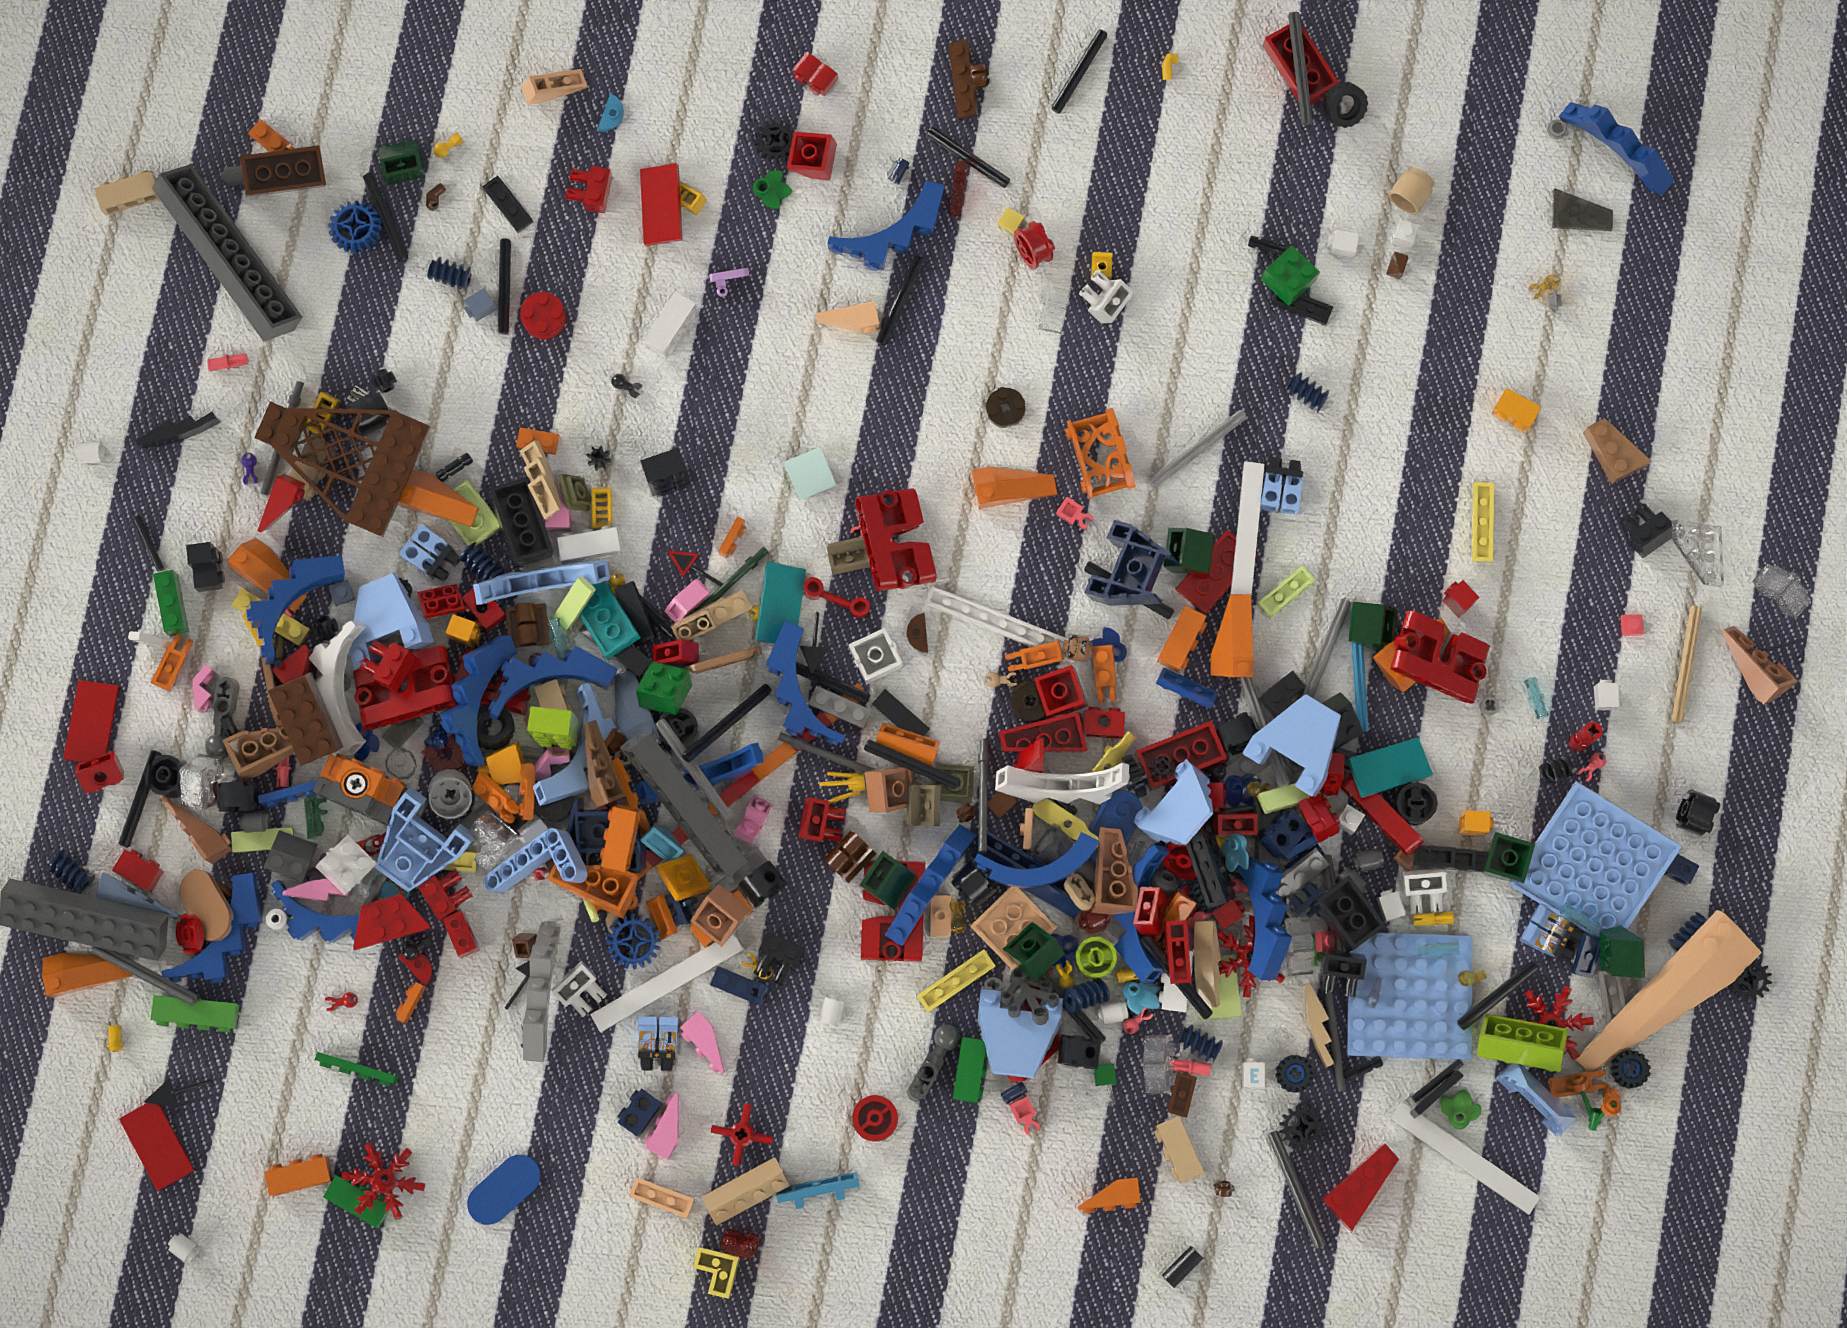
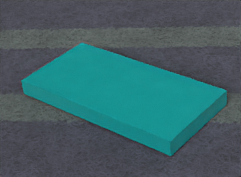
[755,562,806,645]
[579,581,641,660]
[1346,738,1433,798]

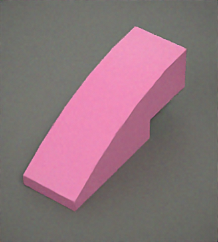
[283,879,349,902]

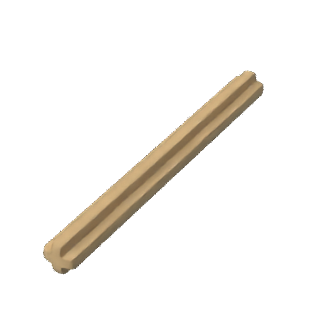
[1671,606,1702,723]

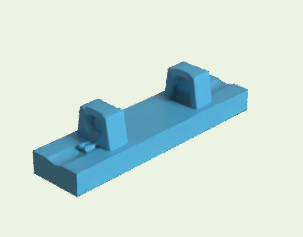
[776,1172,859,1209]

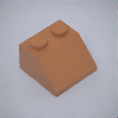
[865,766,913,813]
[691,884,751,947]

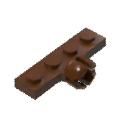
[948,39,990,120]

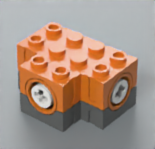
[313,753,408,826]

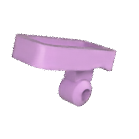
[709,268,750,297]

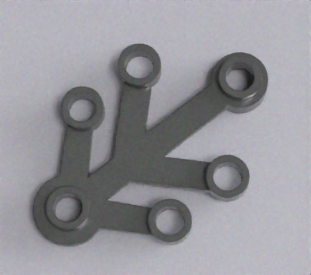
[1001,968,1060,1025]

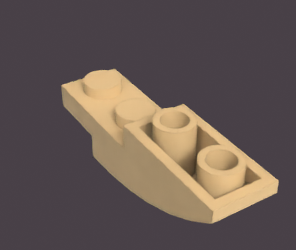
[671,589,753,641]

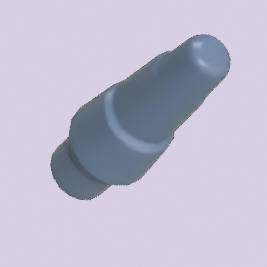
[1367,978,1382,1009]

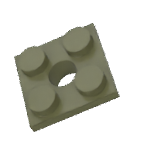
[558,474,592,512]
[936,764,974,803]

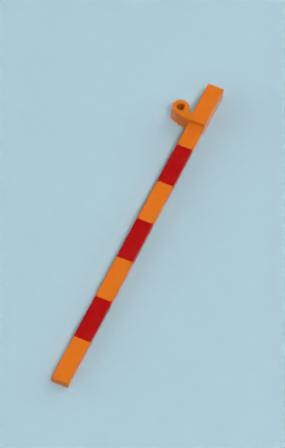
[584,683,864,913]

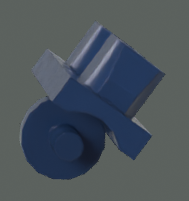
[1289,882,1325,918]
[665,891,698,926]

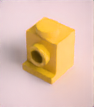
[1091,252,1112,281]

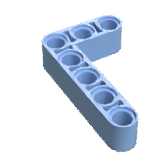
[483,828,587,893]

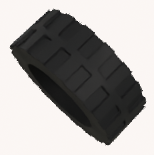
[1322,81,1368,128]
[477,704,515,750]

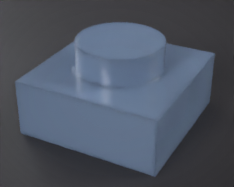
[329,580,355,607]

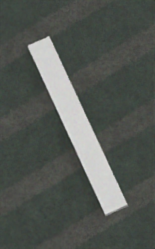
[1231,462,1264,595]
[925,586,1075,664]
[590,933,744,1033]
[1390,1102,1541,1215]

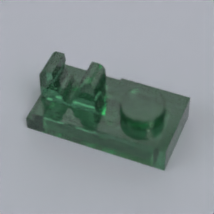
[304,795,328,839]

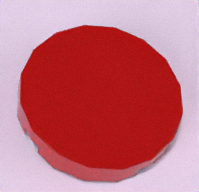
[175,913,204,955]

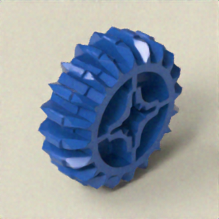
[328,200,382,254]
[605,914,661,969]

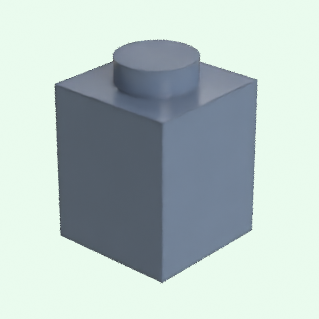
[464,288,497,321]

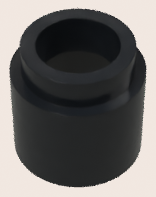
[347,392,390,437]

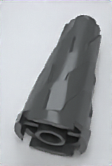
[1030,823,1096,890]

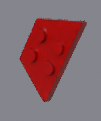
[353,894,432,951]

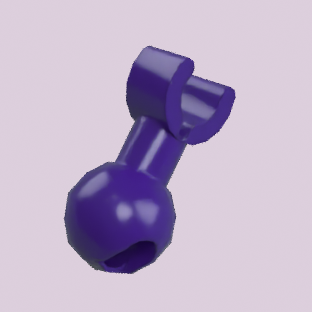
[241,453,258,485]

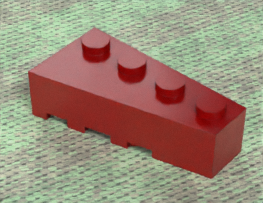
[998,712,1088,752]
[1321,1143,1399,1231]

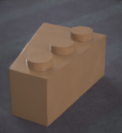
[1583,418,1652,484]

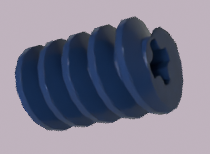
[427,257,472,291]
[1284,372,1329,413]
[460,542,505,582]
[49,849,95,893]
[1668,912,1707,952]
[1063,978,1110,1013]
[1176,1024,1223,1062]

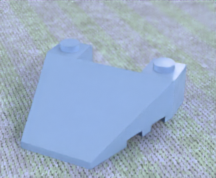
[349,573,434,669]
[1242,694,1341,797]
[1133,759,1213,845]
[375,787,476,892]
[977,989,1063,1078]
[1496,1063,1577,1137]

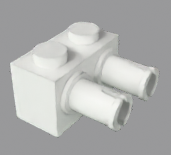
[1079,270,1134,323]
[1402,868,1447,914]
[551,961,607,1017]

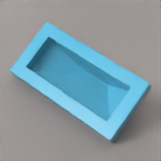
[640,825,684,862]

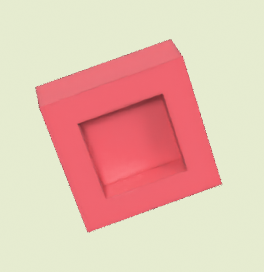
[1621,614,1644,636]
[1315,930,1336,952]

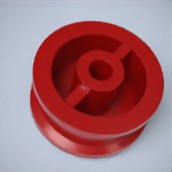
[1014,221,1055,270]
[520,292,566,339]
[1163,841,1197,880]
[852,1095,898,1142]

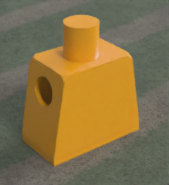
[478,741,525,784]

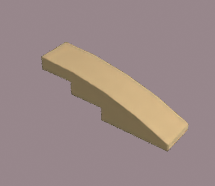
[520,441,561,520]
[1194,921,1221,1007]
[1304,982,1334,1068]

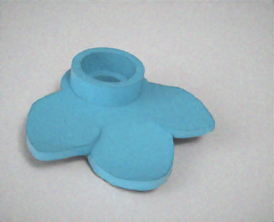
[1222,833,1249,872]
[1122,982,1160,1015]

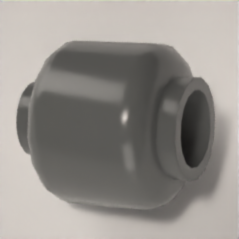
[1149,870,1178,897]

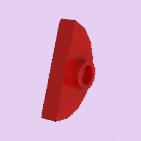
[398,953,432,986]

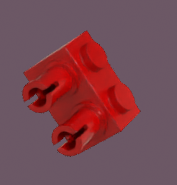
[565,166,613,214]
[360,640,417,693]
[798,798,846,842]
[417,868,473,923]

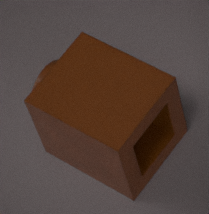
[987,791,1017,821]

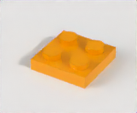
[656,854,712,901]

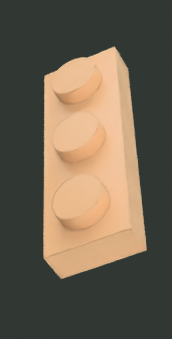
[629,1177,695,1218]

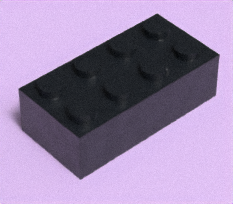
[489,477,553,568]
[1280,692,1364,774]

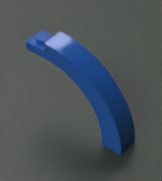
[974,832,1100,888]

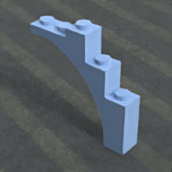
[473,560,610,604]
[533,683,617,806]

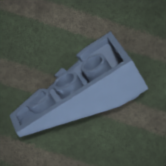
[614,670,662,757]
[96,873,181,919]

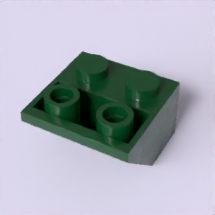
[379,139,426,185]
[1163,528,1215,573]
[1349,602,1397,650]
[860,851,917,910]

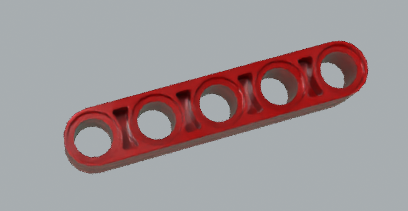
[1340,773,1424,856]

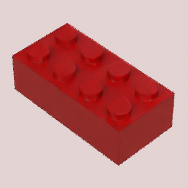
[1263,22,1339,106]
[1135,721,1227,791]

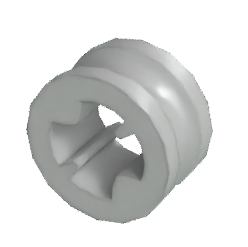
[1480,696,1499,716]
[984,977,1003,994]

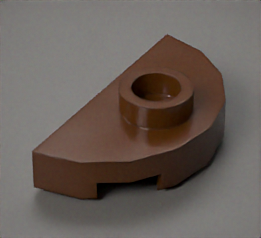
[906,613,928,653]
[604,728,626,755]

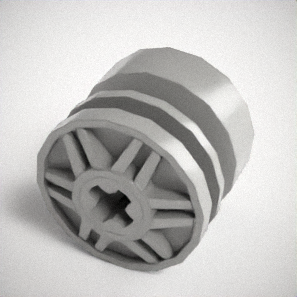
[429,769,472,819]

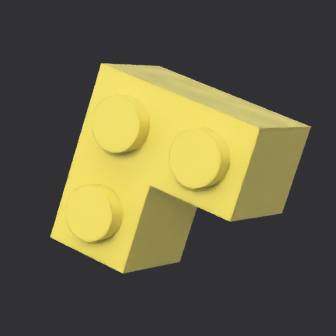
[693,1247,740,1299]

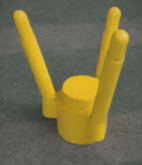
[819,772,865,804]

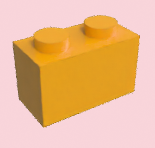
[1492,387,1541,432]
[445,614,482,648]
[1459,810,1494,837]

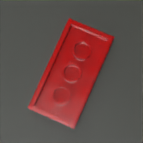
[640,163,683,246]
[1175,529,1258,615]
[63,680,120,762]
[119,1103,195,1191]

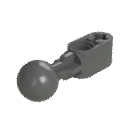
[205,677,239,759]
[907,1024,961,1102]

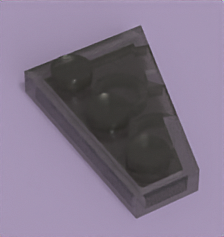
[1552,188,1613,232]

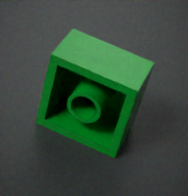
[1261,245,1320,306]
[636,662,692,715]

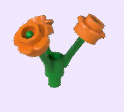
[1569,1074,1622,1131]

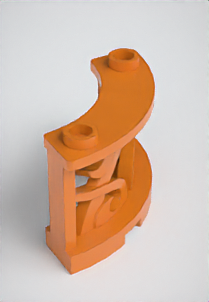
[1065,408,1136,499]

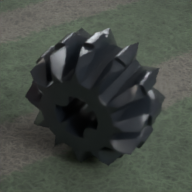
[1539,756,1575,784]

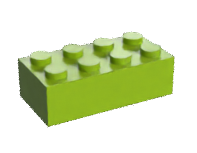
[527,706,581,750]
[1477,1014,1568,1072]

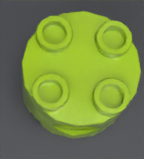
[1075,937,1117,979]

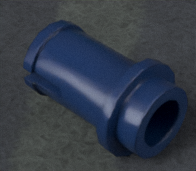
[888,158,910,185]
[1001,1081,1028,1105]

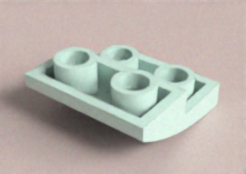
[783,447,836,500]

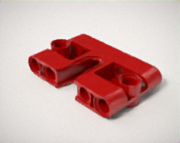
[855,488,937,591]
[1390,611,1490,704]
[353,645,456,730]
[861,860,926,962]

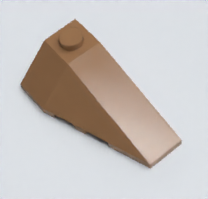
[584,720,626,807]
[222,725,295,782]

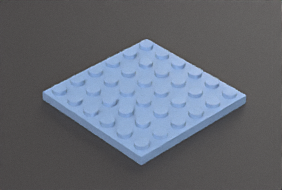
[1509,781,1682,937]
[1347,933,1472,1060]

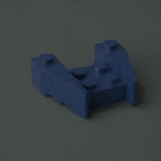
[1084,520,1178,606]
[565,797,646,873]

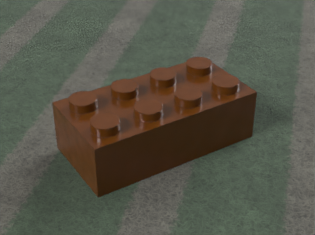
[239,145,326,198]
[268,672,343,766]

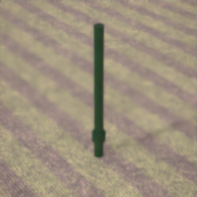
[691,546,769,614]

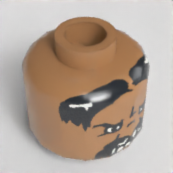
[1062,634,1093,662]

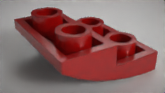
[417,584,465,619]

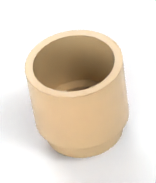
[1388,167,1434,215]

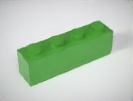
[150,995,240,1033]

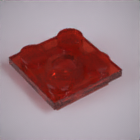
[421,732,466,773]
[719,1229,762,1259]

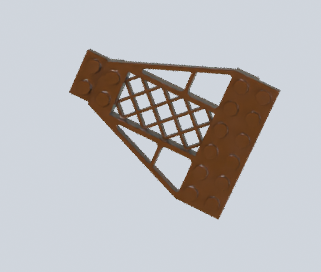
[254,401,431,537]

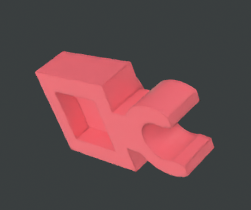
[1056,497,1093,530]
[1009,1095,1040,1135]

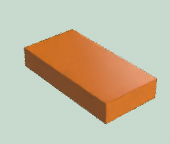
[646,894,678,940]

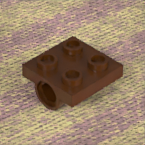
[505,603,550,648]
[823,831,877,883]

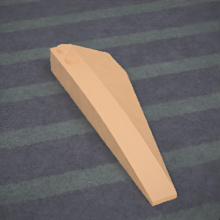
[1575,910,1762,1073]

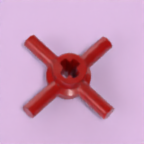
[711,1103,773,1166]

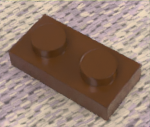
[1167,1072,1197,1118]

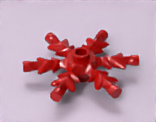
[1217,915,1285,998]
[1519,986,1594,1061]
[341,1143,425,1220]

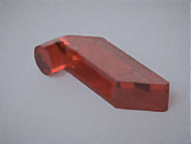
[949,161,967,217]

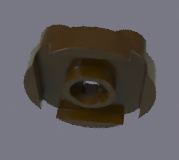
[986,387,1025,428]
[1010,681,1046,722]

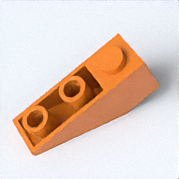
[1077,1178,1141,1214]

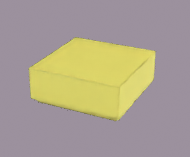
[997,207,1024,234]

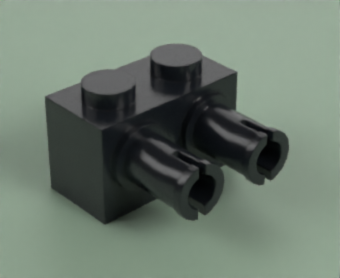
[1620,503,1675,558]
[753,932,805,986]
[1321,949,1367,997]

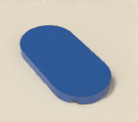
[1089,790,1143,864]
[467,1155,541,1225]

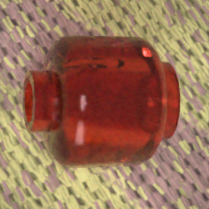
[1078,907,1110,934]

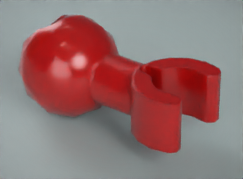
[325,992,358,1011]

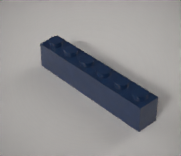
[970,831,1083,919]

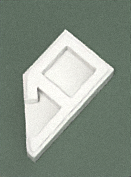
[128,632,172,649]

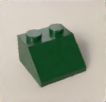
[1482,832,1535,883]
[1003,922,1065,981]
[1599,925,1645,978]

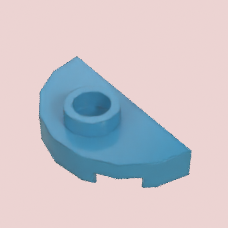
[598,94,624,132]

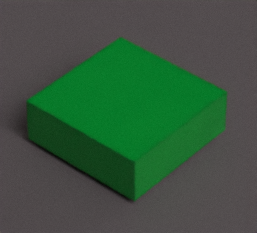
[1094,1064,1116,1087]

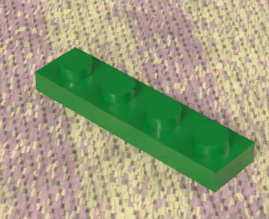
[315,1052,399,1087]

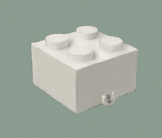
[849,628,903,685]
[315,835,377,895]

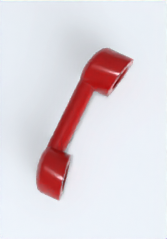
[803,577,870,618]

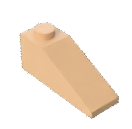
[521,69,587,105]
[816,301,880,334]

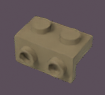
[826,537,870,575]
[908,785,941,826]

